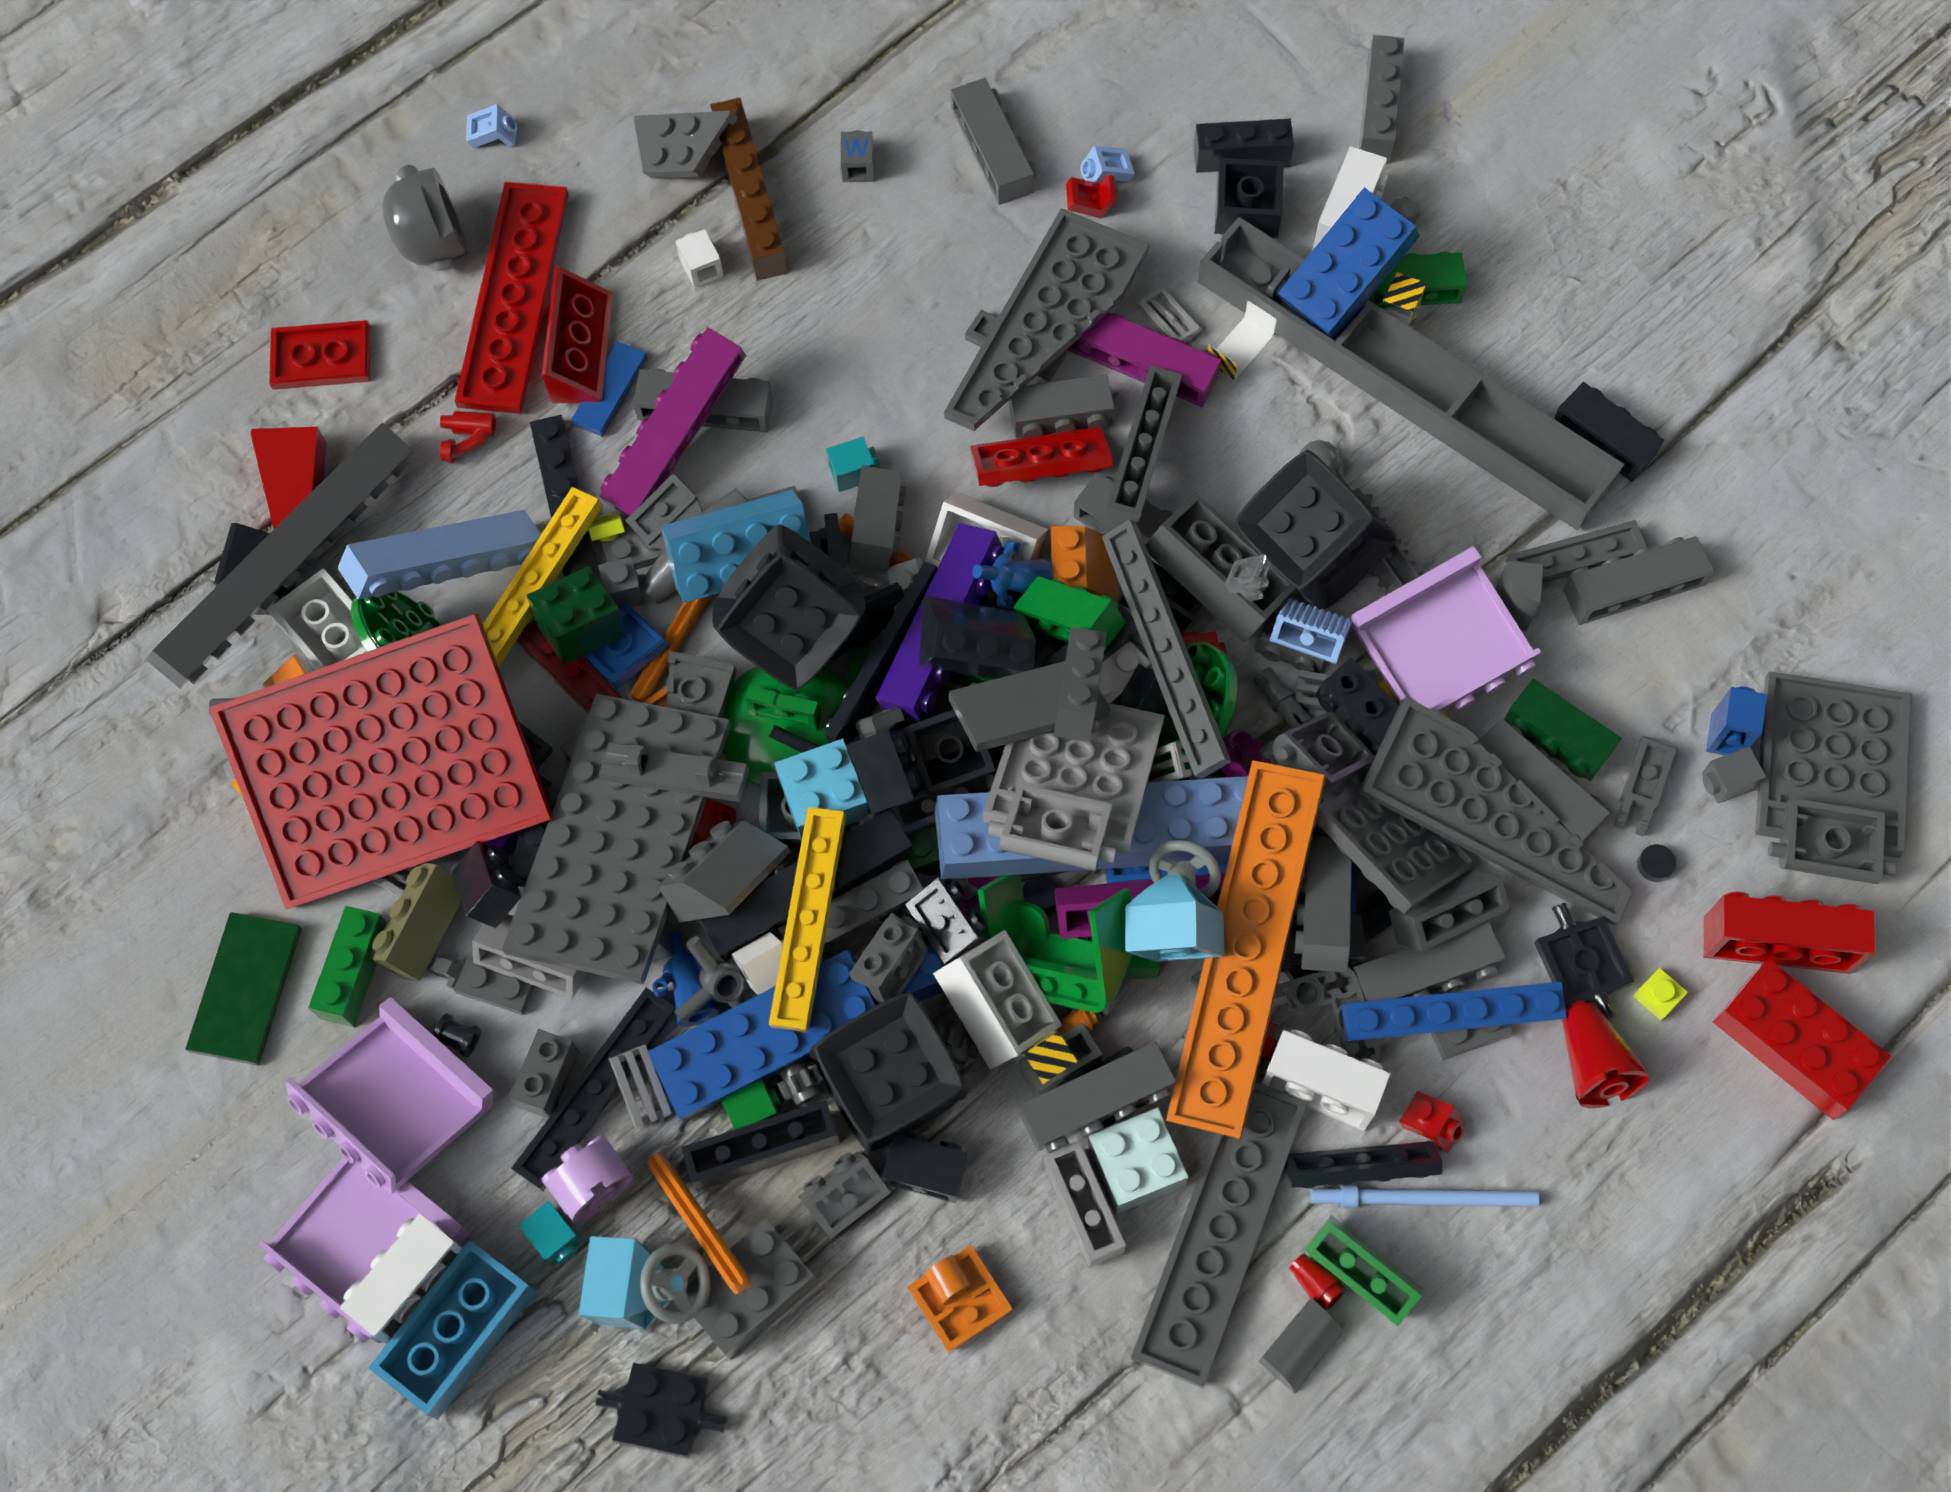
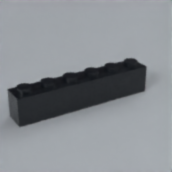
[699,808,915,962]

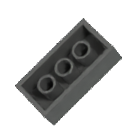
[1146,492,1295,642]

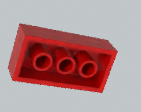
[1703,891,1875,974]
[1712,958,1891,1120]

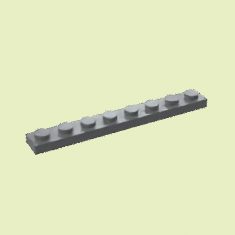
[1102,519,1232,779]

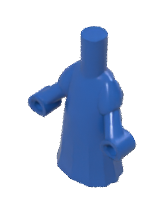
[972,541,1053,609]
[653,932,720,1027]

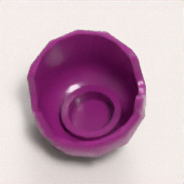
[1221,729,1271,777]

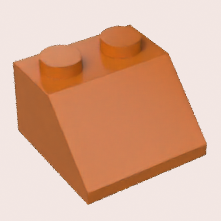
[1050,526,1120,603]

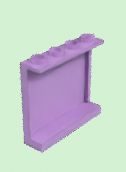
[1351,546,1541,716]
[286,997,493,1195]
[257,1157,471,1343]

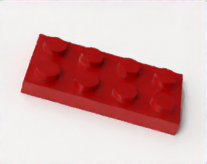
[970,427,1113,487]

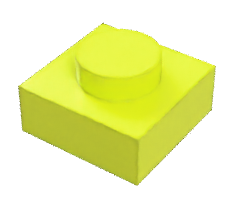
[588,511,625,542]
[1633,967,1688,1021]

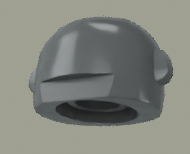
[382,165,468,271]

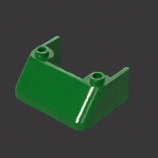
[978,874,1134,1013]

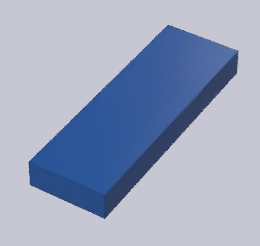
[571,341,648,437]

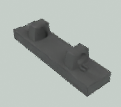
[599,742,749,802]

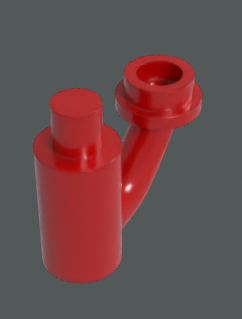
[440,411,497,464]

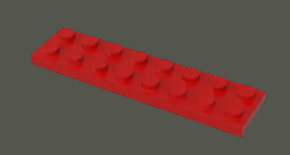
[454,181,569,414]

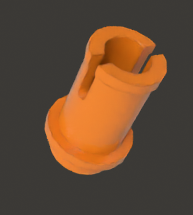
[1053,1009,1099,1035]

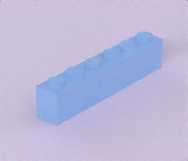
[338,510,541,600]

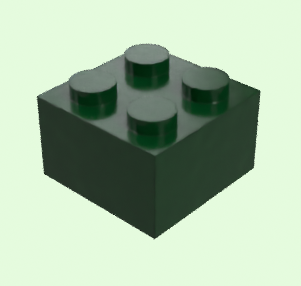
[526,566,626,665]

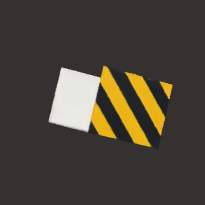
[1383,272,1427,328]
[1207,300,1277,381]
[1014,1031,1077,1084]

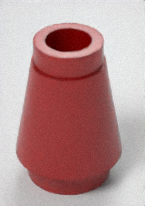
[1289,1253,1347,1311]

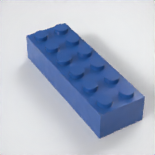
[648,949,877,1121]

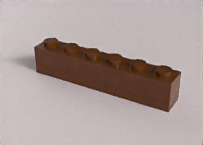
[710,97,788,281]

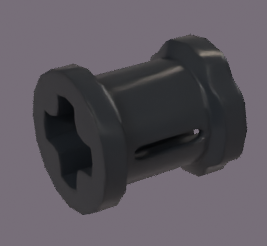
[433,1013,481,1057]

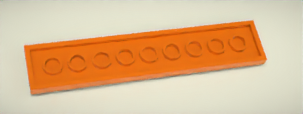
[1166,760,1326,1140]

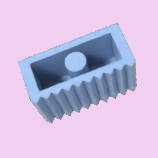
[1270,597,1352,664]

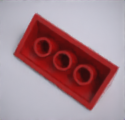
[542,266,613,404]

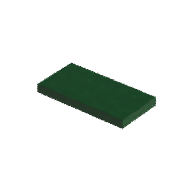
[185,912,302,1066]

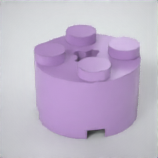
[541,1134,634,1224]

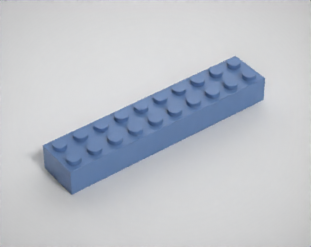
[934,776,1249,879]

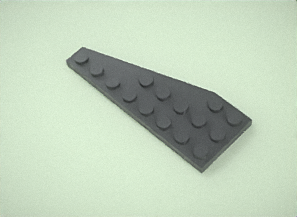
[944,208,1149,431]
[1359,697,1632,926]

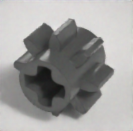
[938,1020,979,1065]
[777,1060,824,1106]

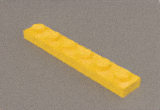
[483,487,603,667]
[769,807,846,1032]

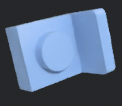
[466,104,517,148]
[1081,146,1135,184]

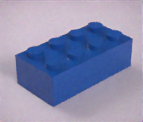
[1278,187,1420,340]

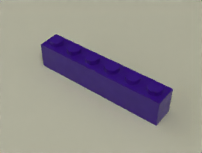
[876,523,1004,723]

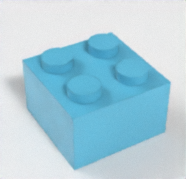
[774,739,869,841]

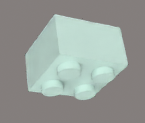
[1087,1108,1188,1214]

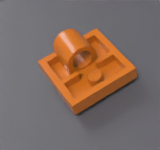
[907,1245,1013,1354]

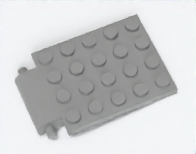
[983,703,1165,871]

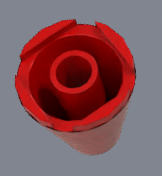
[1562,1000,1649,1109]

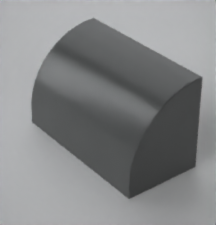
[1495,561,1543,631]
[1258,1298,1343,1393]

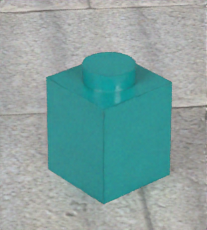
[826,436,880,492]
[518,1201,582,1266]

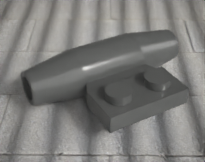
[626,473,749,603]

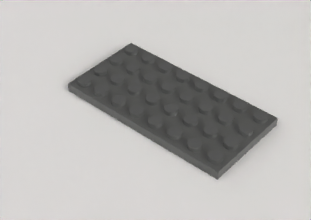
[502,694,731,984]

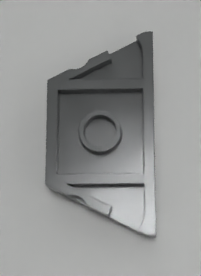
[634,111,737,178]

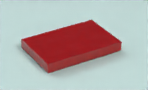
[269,320,371,390]

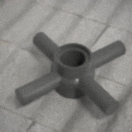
[674,936,746,1023]

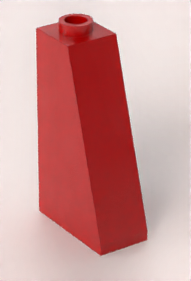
[250,426,326,529]

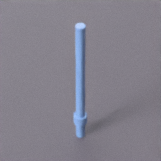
[1310,1185,1539,1208]

